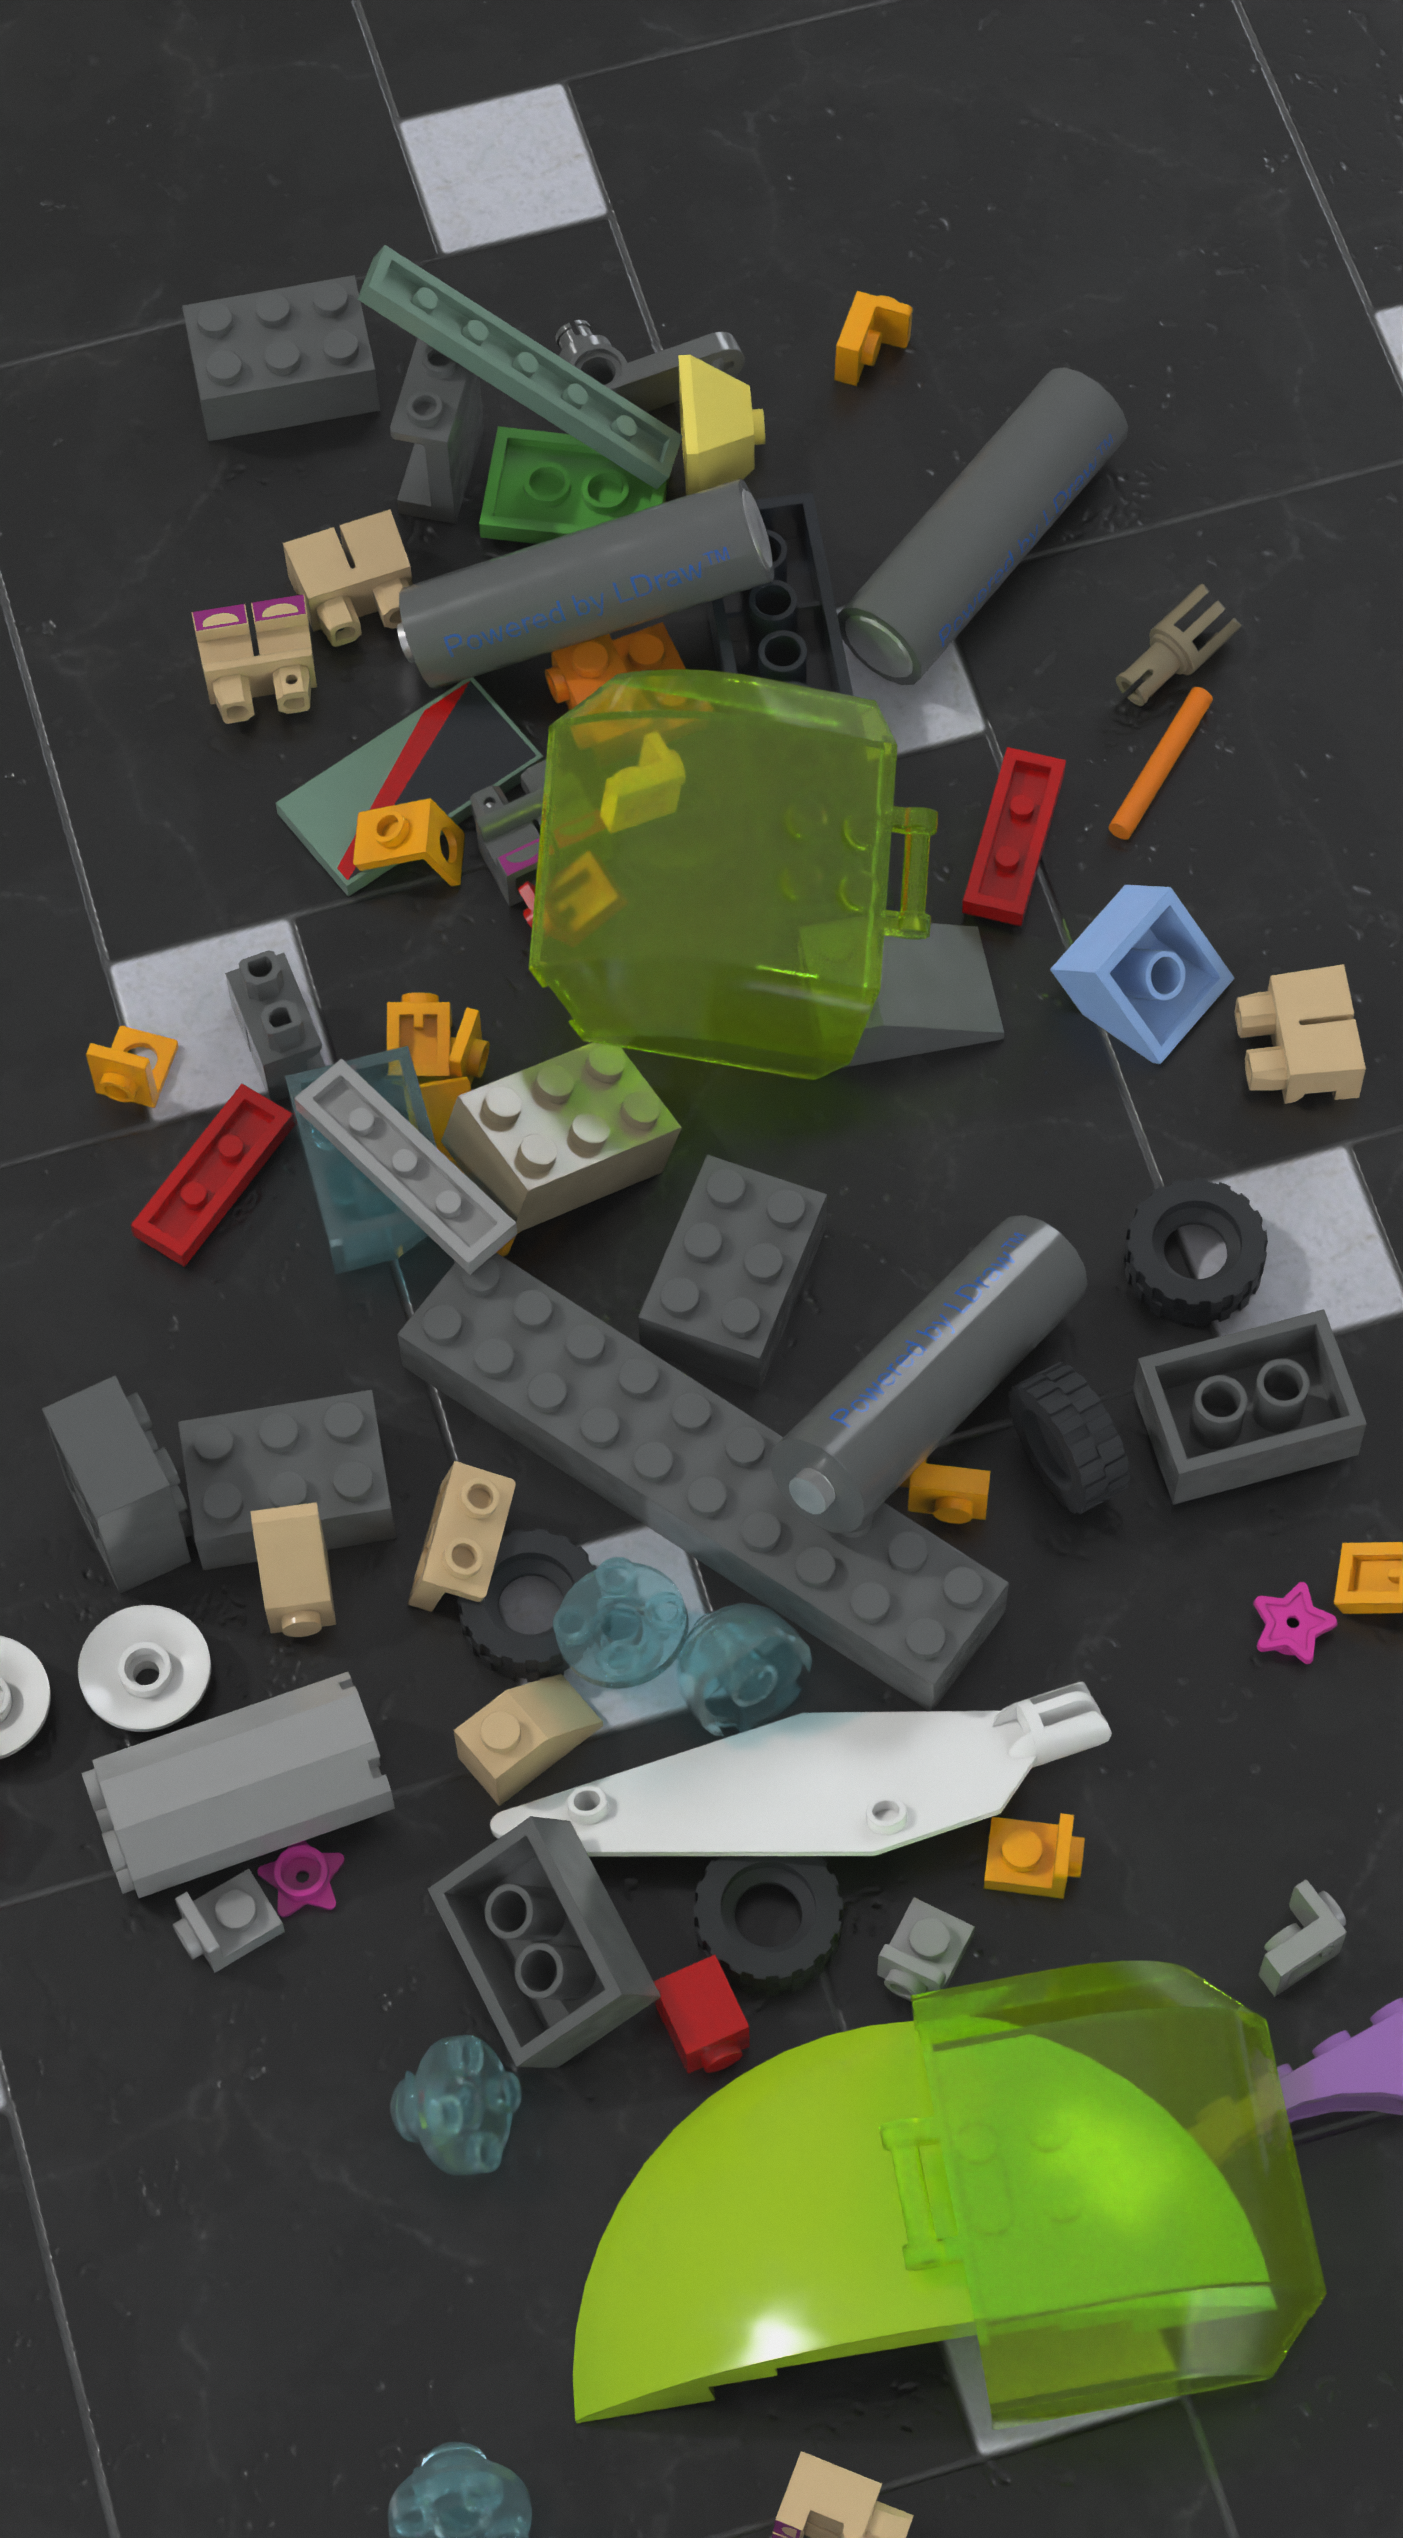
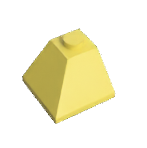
[678,355,765,496]

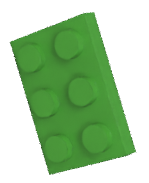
[479,426,670,544]

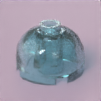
[675,1603,812,1736]

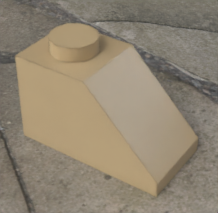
[250,1502,336,1637]
[454,1674,603,1806]

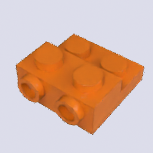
[545,622,709,770]

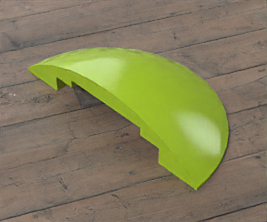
[573,2021,1273,2423]

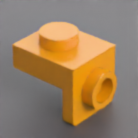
[899,1458,991,1524]

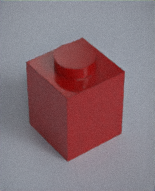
[653,1955,750,2074]

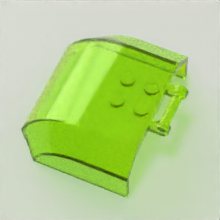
[529,669,938,1080]
[879,1961,1327,2430]

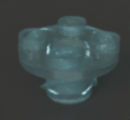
[553,1557,689,1689]
[391,2035,521,2176]
[387,2441,532,2538]

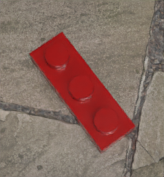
[962,747,1066,926]
[131,1084,295,1267]

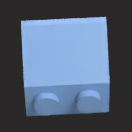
[1050,885,1235,1064]

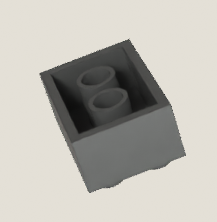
[182,275,380,441]
[638,1155,827,1390]
[1133,1309,1367,1505]
[42,1376,194,1594]
[178,1390,396,1571]
[428,1816,661,2068]

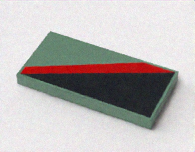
[276,677,544,897]

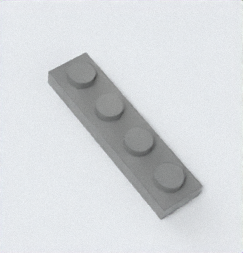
[294,1058,517,1275]

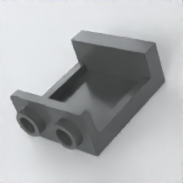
[390,338,484,524]

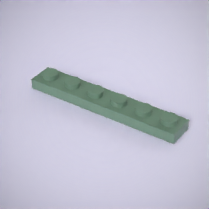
[357,245,683,490]

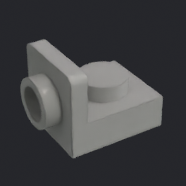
[172,1869,285,1973]
[1259,1880,1347,1997]
[877,1897,975,2004]

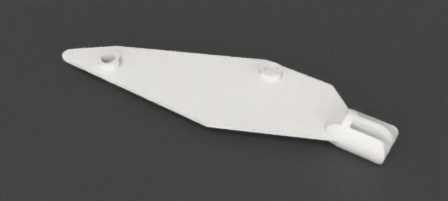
[490,1682,1112,1857]

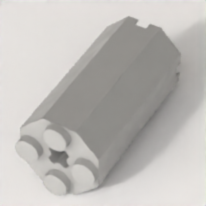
[82,1672,395,1899]

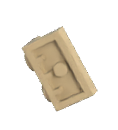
[407,1461,516,1612]

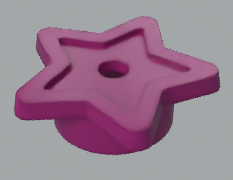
[1253,1582,1338,1664]
[257,1840,344,1918]

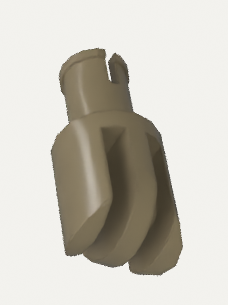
[1116,584,1241,706]

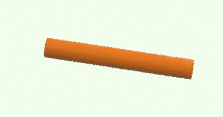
[1108,687,1213,840]

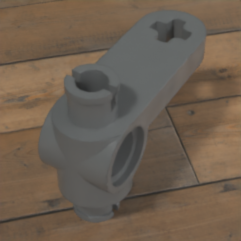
[555,320,745,412]

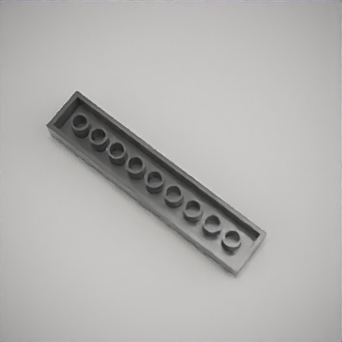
[397,1253,1009,1711]

